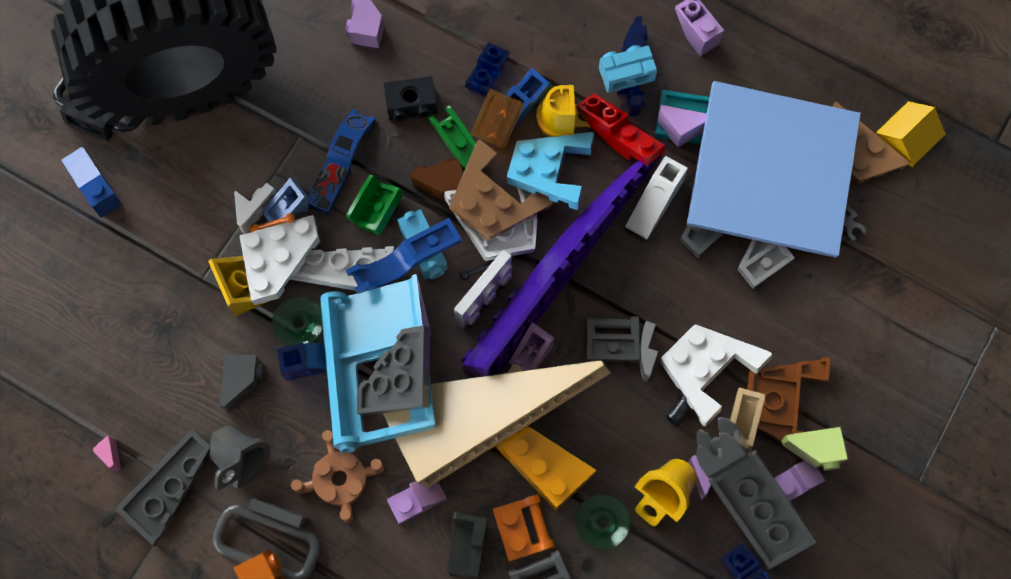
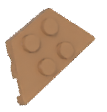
[832,102,910,184]

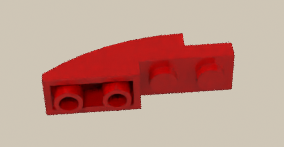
[576,93,665,166]

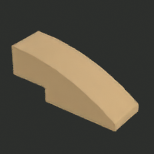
[730,388,766,452]

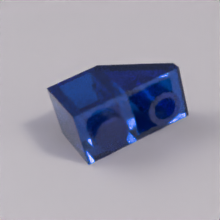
[276,343,327,381]

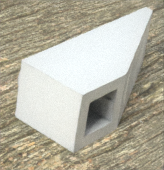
[625,156,687,240]

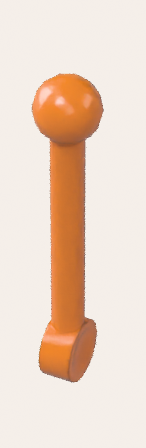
[250,213,295,232]

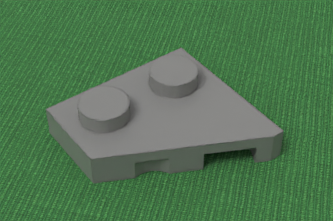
[737,240,795,289]

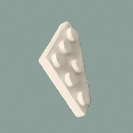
[239,215,320,305]

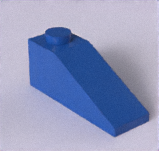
[61,147,122,218]

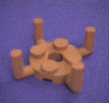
[291,430,384,523]

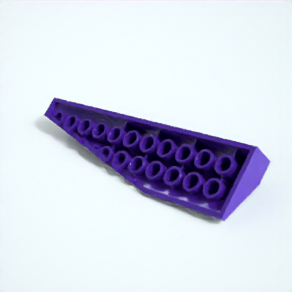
[461,142,665,378]

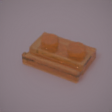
[470,89,524,149]

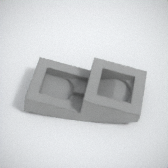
[639,321,658,382]

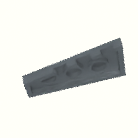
[115,429,210,546]

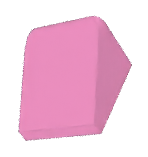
[93,436,121,472]

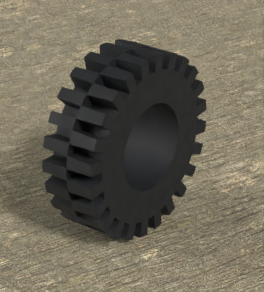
[51,0,277,126]

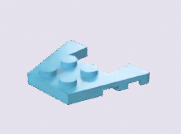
[507,132,594,210]

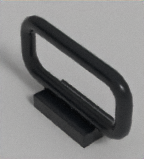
[53,76,146,141]

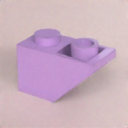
[346,0,384,48]
[675,0,724,56]

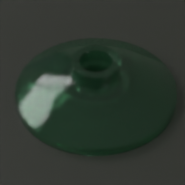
[272,297,323,347]
[575,494,630,550]

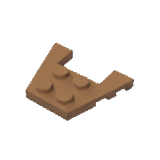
[449,139,554,241]

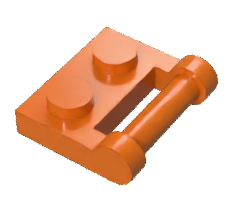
[493,495,555,562]

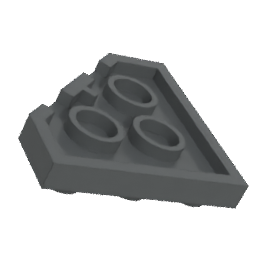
[357,325,430,416]

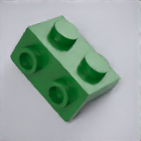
[346,174,404,235]

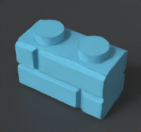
[599,45,657,93]

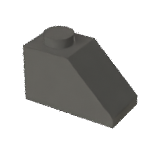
[219,354,264,412]

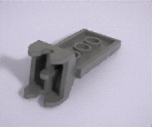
[696,417,817,569]

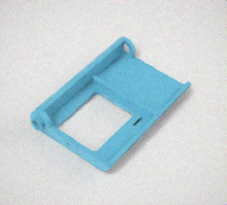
[320,274,436,453]

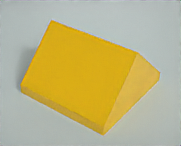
[875,102,946,167]
[208,256,269,317]

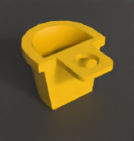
[536,85,590,137]
[635,459,697,526]

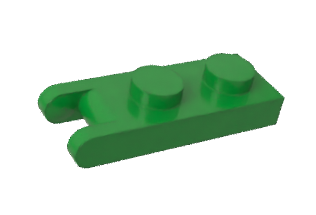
[429,106,476,171]

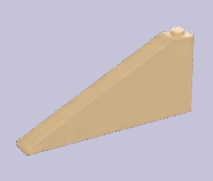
[383,361,610,488]

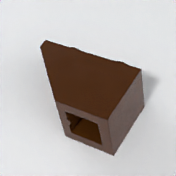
[410,159,463,202]

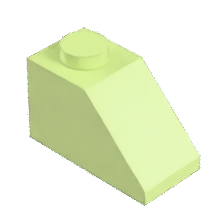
[782,427,848,470]

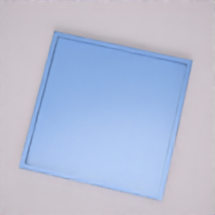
[687,81,860,258]

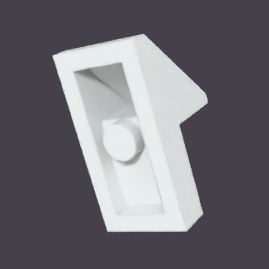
[234,183,277,234]

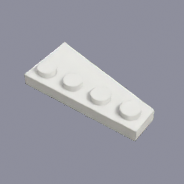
[290,246,395,291]

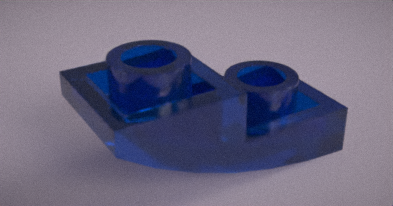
[465,42,510,97]
[721,542,771,579]

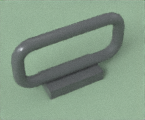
[213,498,321,579]

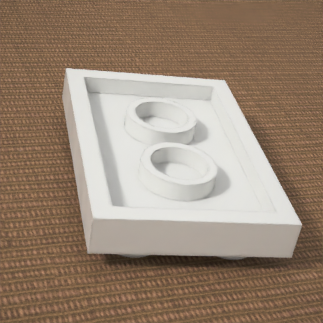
[454,250,512,329]

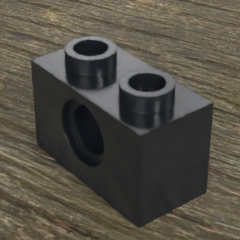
[384,76,437,121]

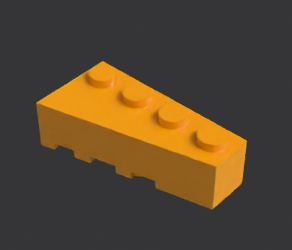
[495,426,596,511]

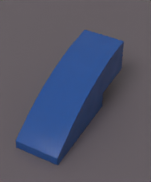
[482,68,554,139]

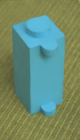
[398,209,448,280]

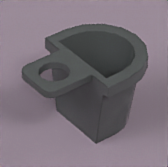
[210,425,270,491]

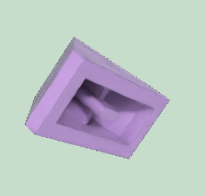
[658,105,707,147]
[509,323,554,371]

